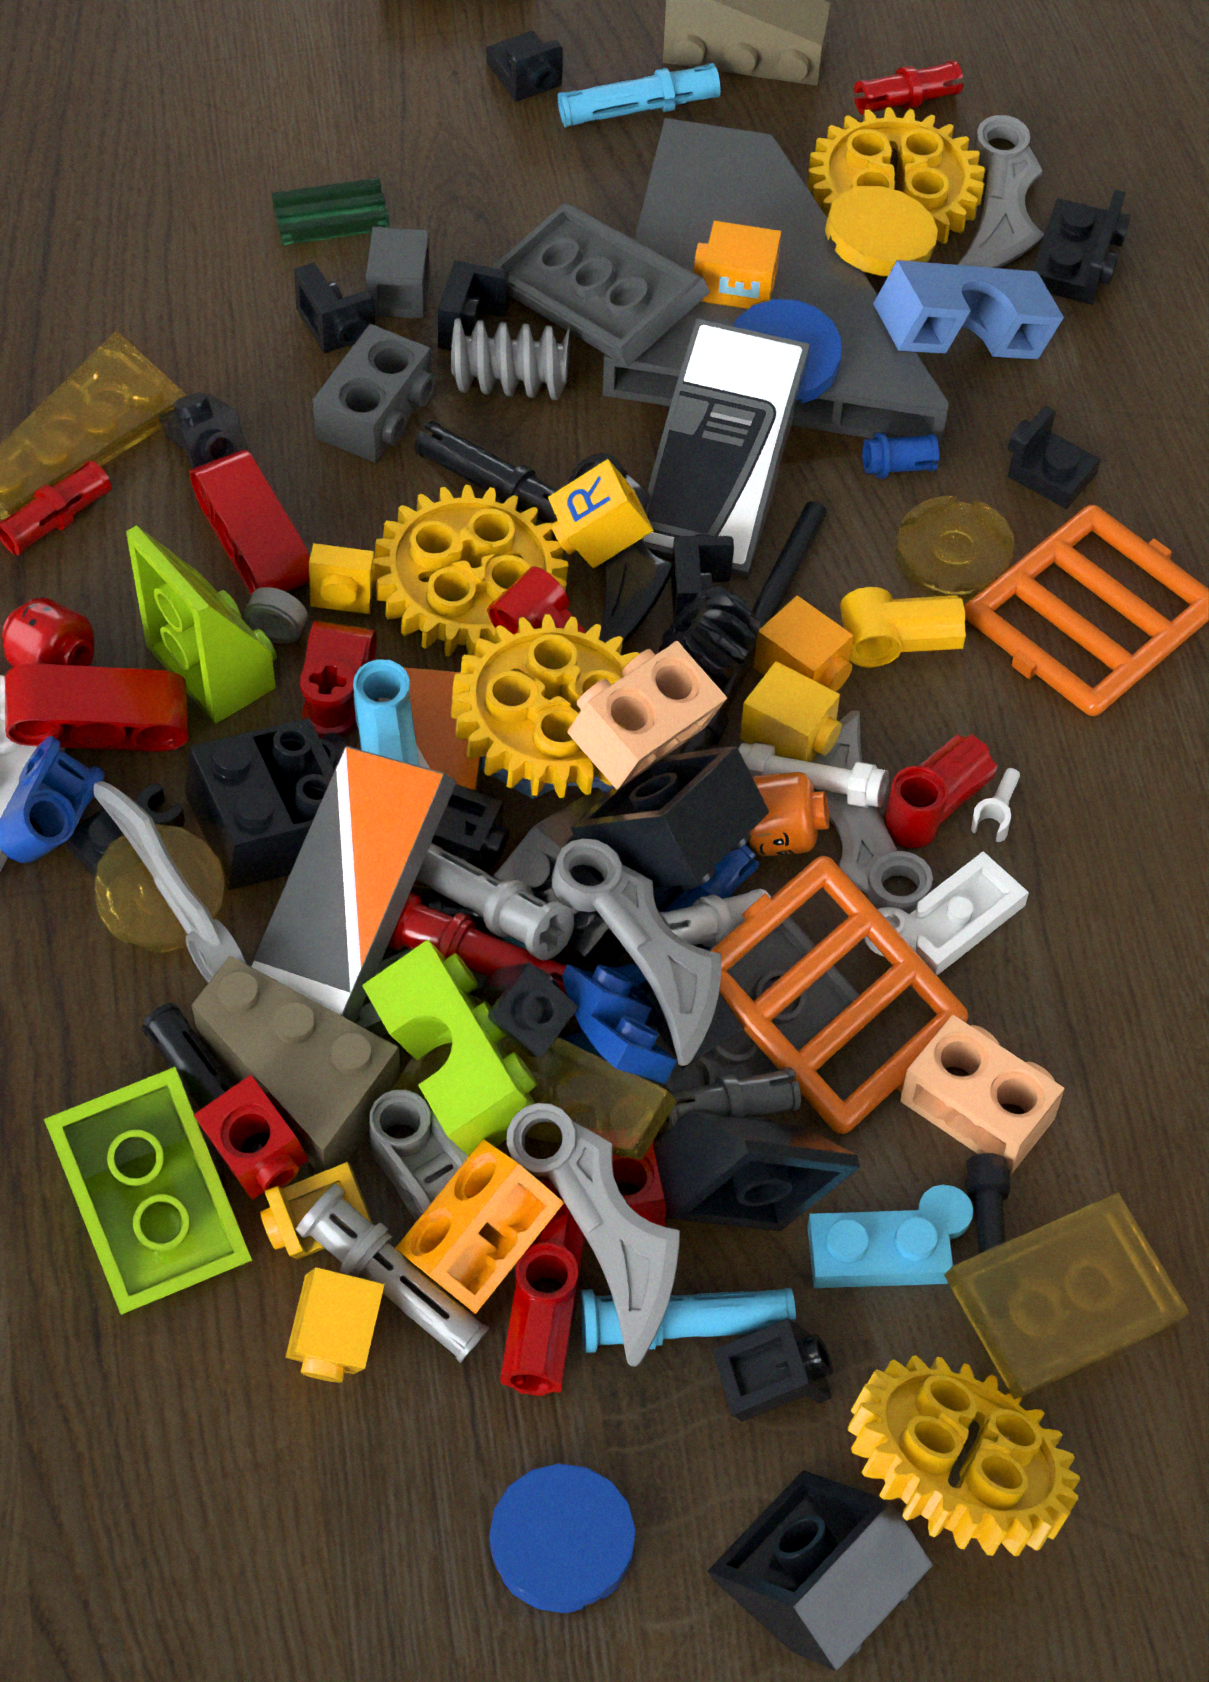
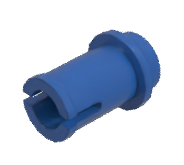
[862,432,939,479]

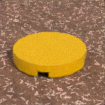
[825,186,938,276]

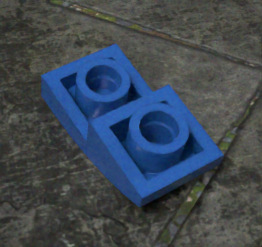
[562,964,677,1084]

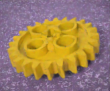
[807,107,985,244]
[374,485,568,657]
[451,614,639,798]
[848,1356,1080,1556]

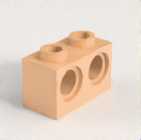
[567,641,727,790]
[900,1015,1065,1176]

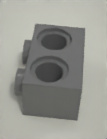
[312,323,436,464]

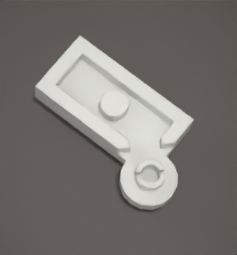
[864,851,1029,975]

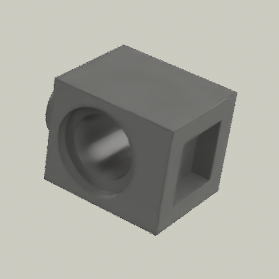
[366,227,430,319]

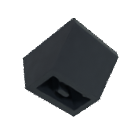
[185,718,335,890]

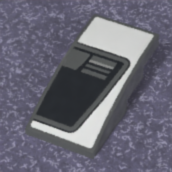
[643,318,810,578]

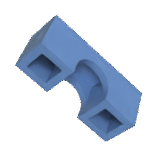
[873,260,1064,360]

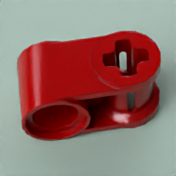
[300,621,377,739]

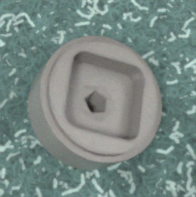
[243,587,308,644]

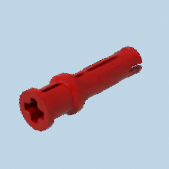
[388,893,567,995]

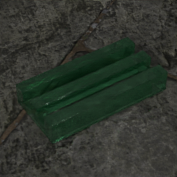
[271,178,390,246]

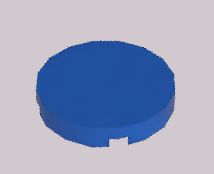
[733,299,842,404]
[489,1464,636,1614]

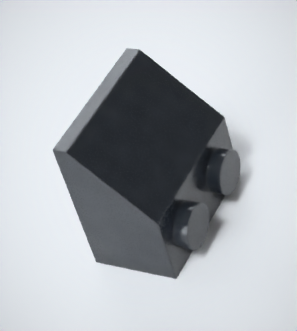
[570,746,769,890]
[494,788,677,967]
[653,1110,860,1231]
[707,1470,933,1672]

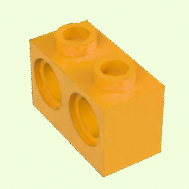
[395,1139,564,1314]

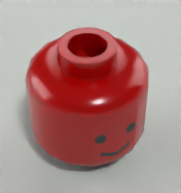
[2,597,95,668]

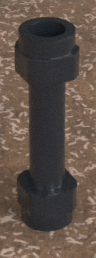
[966,1153,1018,1321]

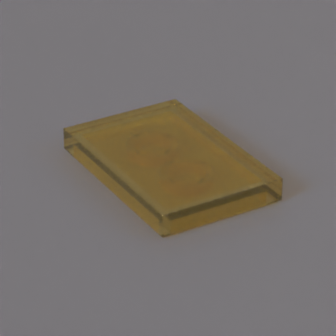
[944,1192,1190,1400]

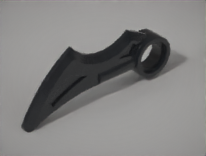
[569,453,675,646]

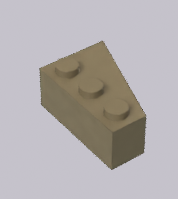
[663,0,831,86]
[192,956,401,1175]

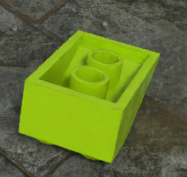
[126,525,277,725]
[44,1067,252,1315]

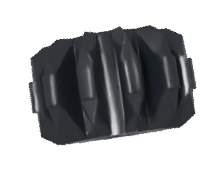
[658,586,760,688]

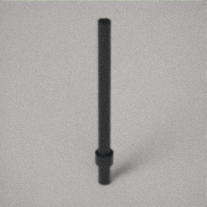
[679,501,827,754]

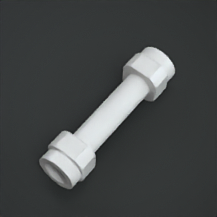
[738,742,889,808]

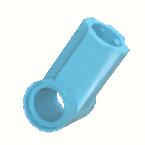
[353,659,419,766]

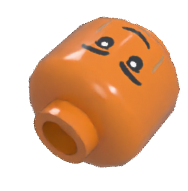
[748,772,830,857]

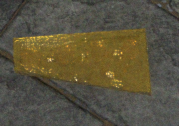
[0,330,187,521]

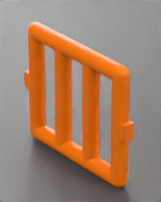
[964,504,1209,716]
[710,856,968,1134]

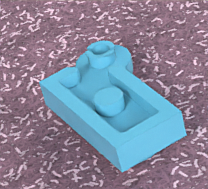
[807,1185,973,1288]

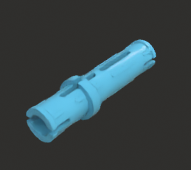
[558,63,721,127]

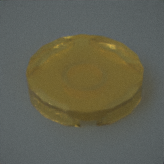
[896,495,1014,600]
[93,824,225,953]

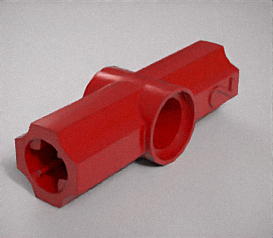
[500,1178,585,1397]

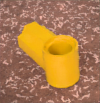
[840,587,966,668]

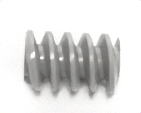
[451,318,571,400]

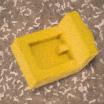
[309,543,376,614]
[260,1162,374,1259]

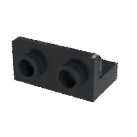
[1032,189,1131,305]

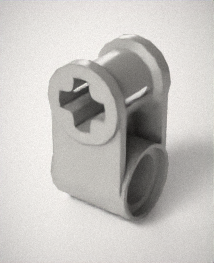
[370,1090,469,1221]

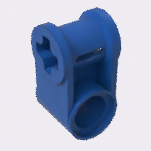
[0,736,105,863]

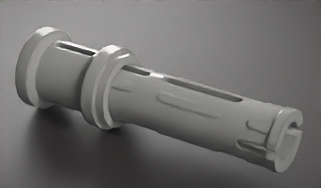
[416,842,574,961]
[295,1184,490,1363]

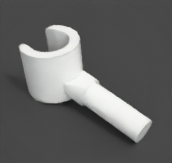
[971,768,1020,842]

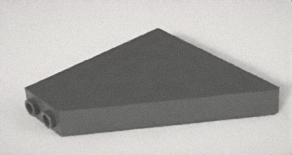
[603,118,949,450]

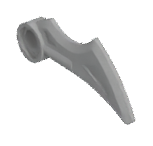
[958,115,1045,268]
[812,710,933,914]
[94,781,246,983]
[552,839,721,1066]
[506,1103,680,1367]

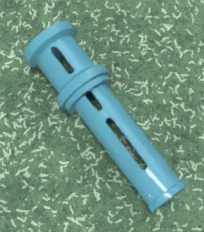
[580,1288,796,1353]

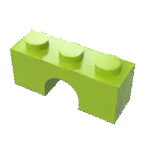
[362,940,538,1156]

